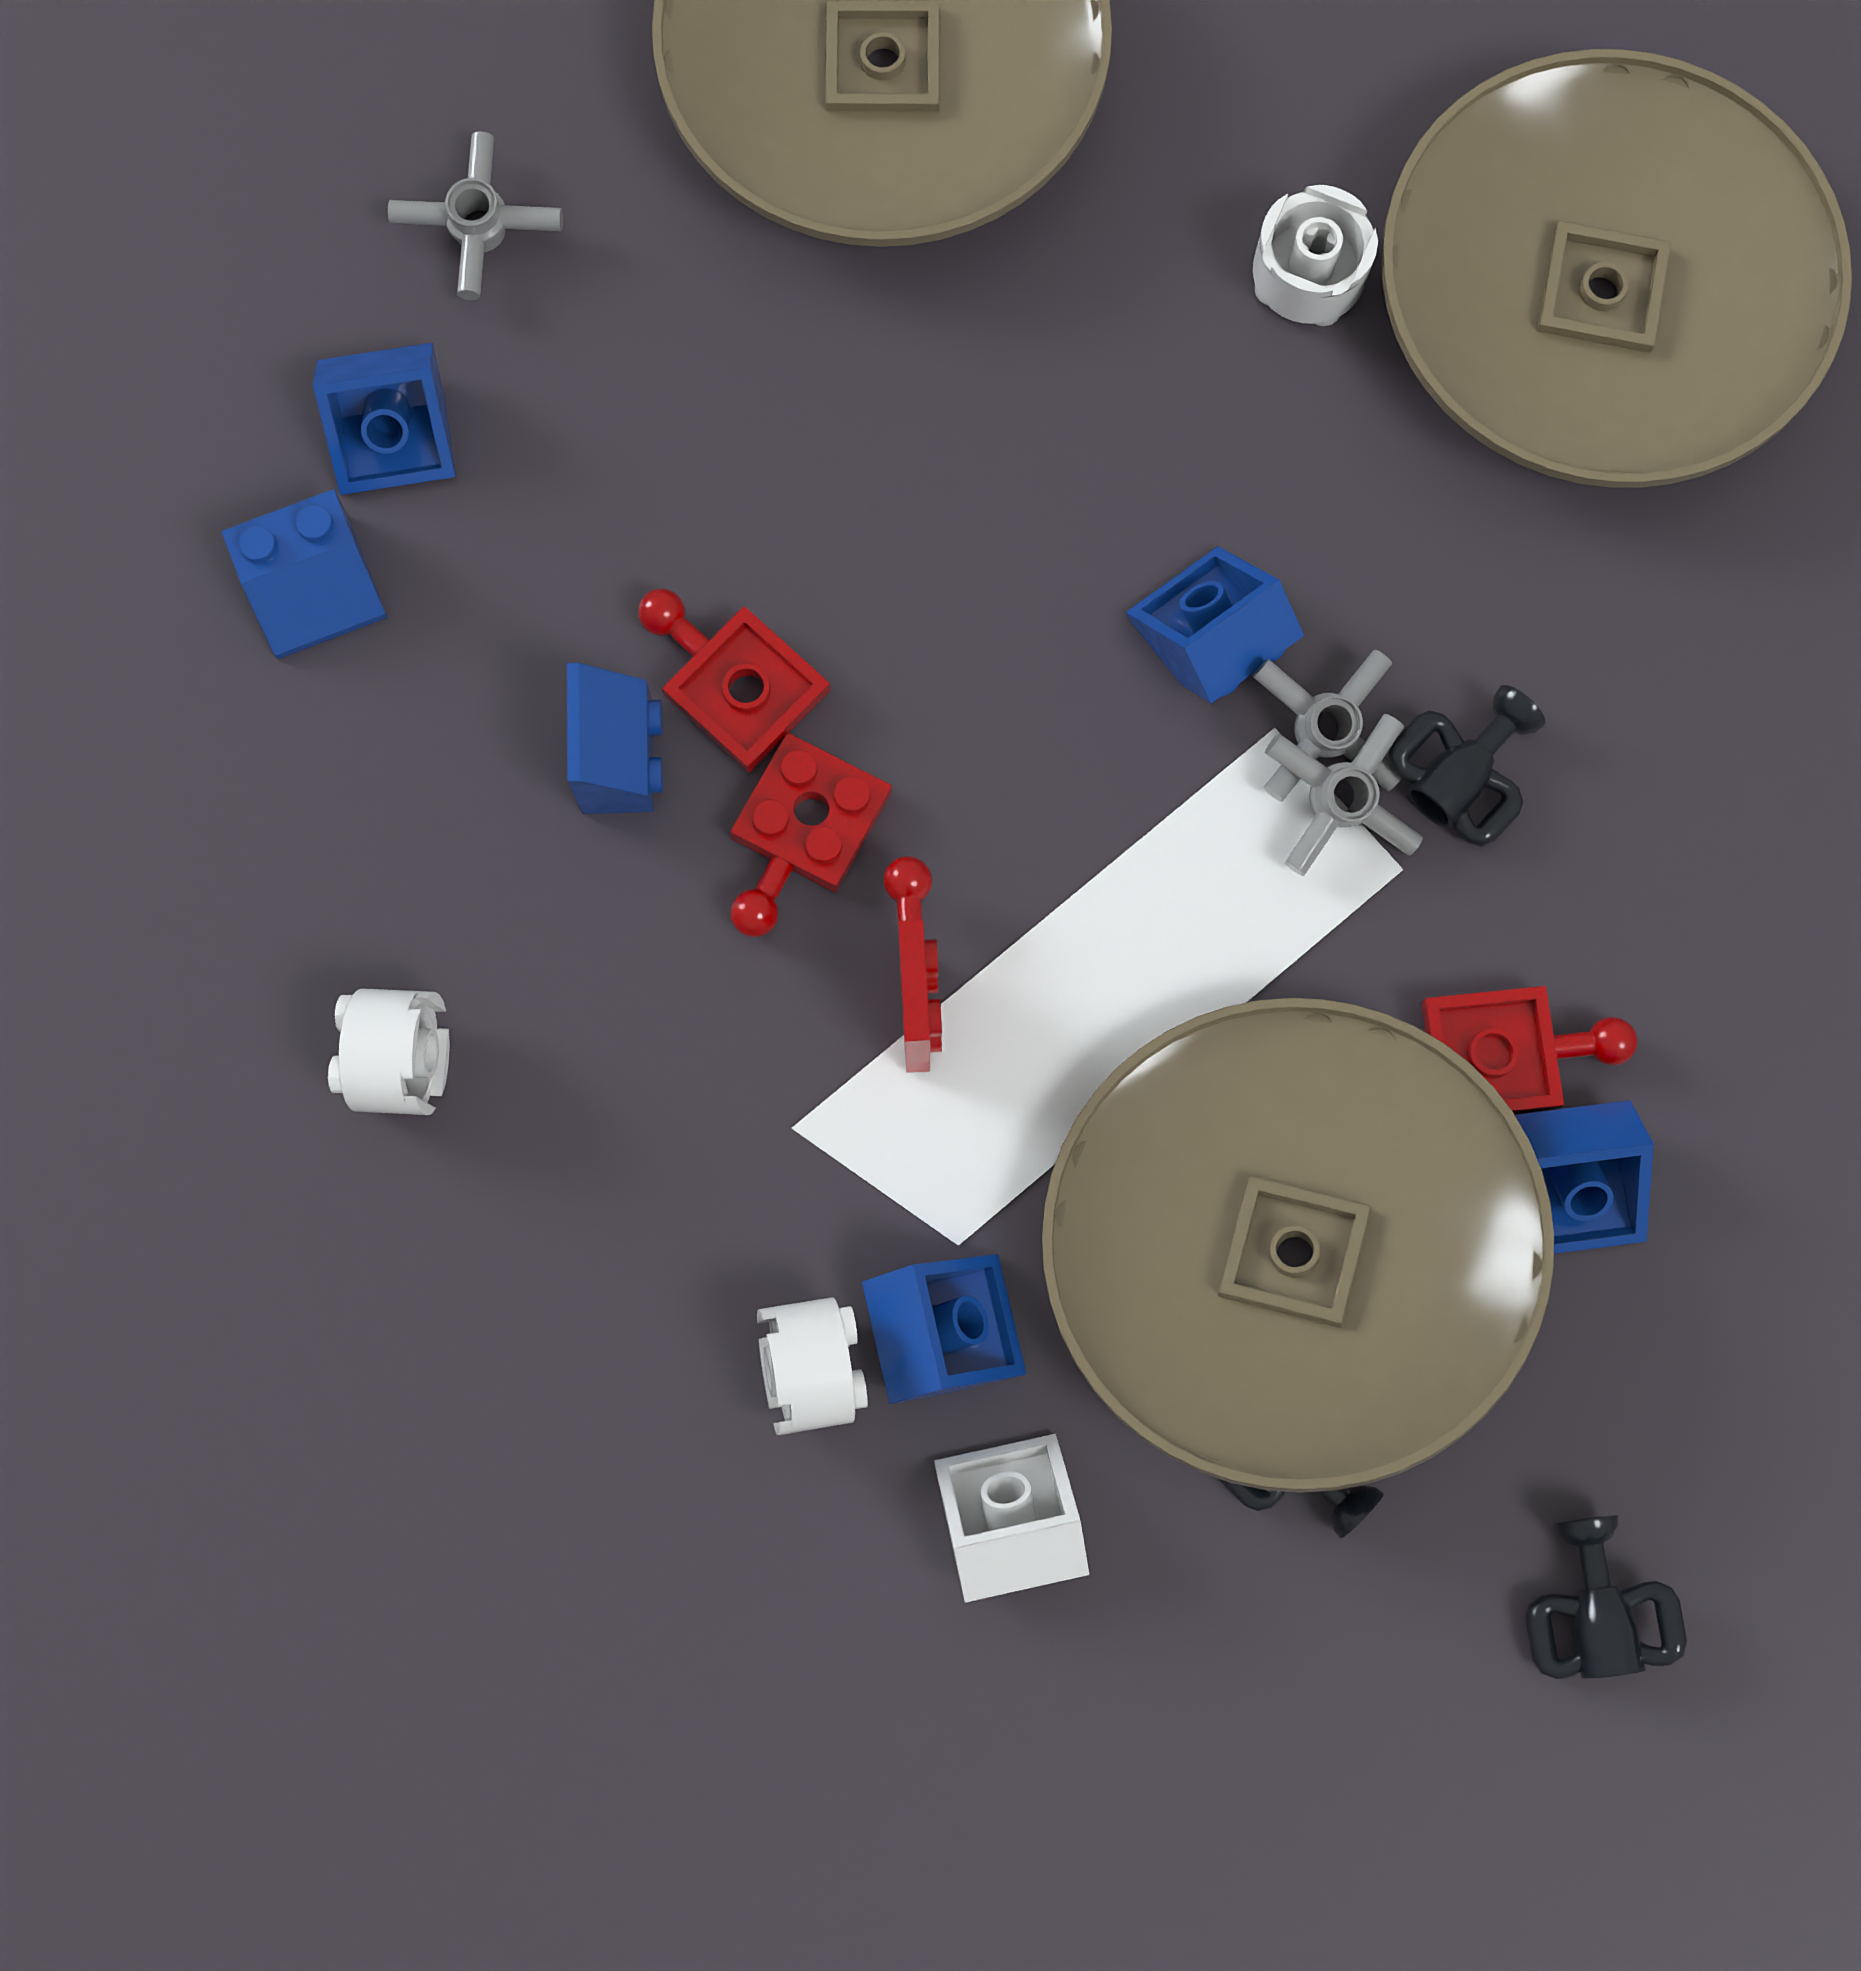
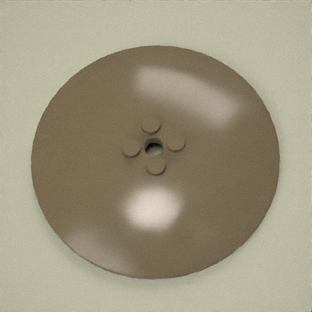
[652,0,1112,247]
[1381,49,1852,488]
[1042,998,1554,1493]

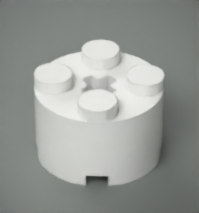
[1253,185,1378,326]
[328,988,450,1115]
[757,1297,868,1435]

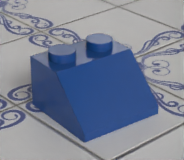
[312,342,456,495]
[221,489,388,660]
[1126,546,1304,704]
[567,663,664,814]
[1515,1100,1654,1254]
[862,1254,1027,1405]

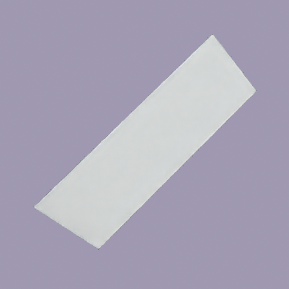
[791,728,1403,1246]

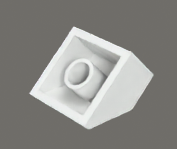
[934,1434,1089,1603]

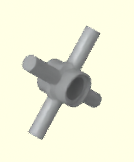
[388,131,563,301]
[1253,650,1401,802]
[1265,714,1423,876]

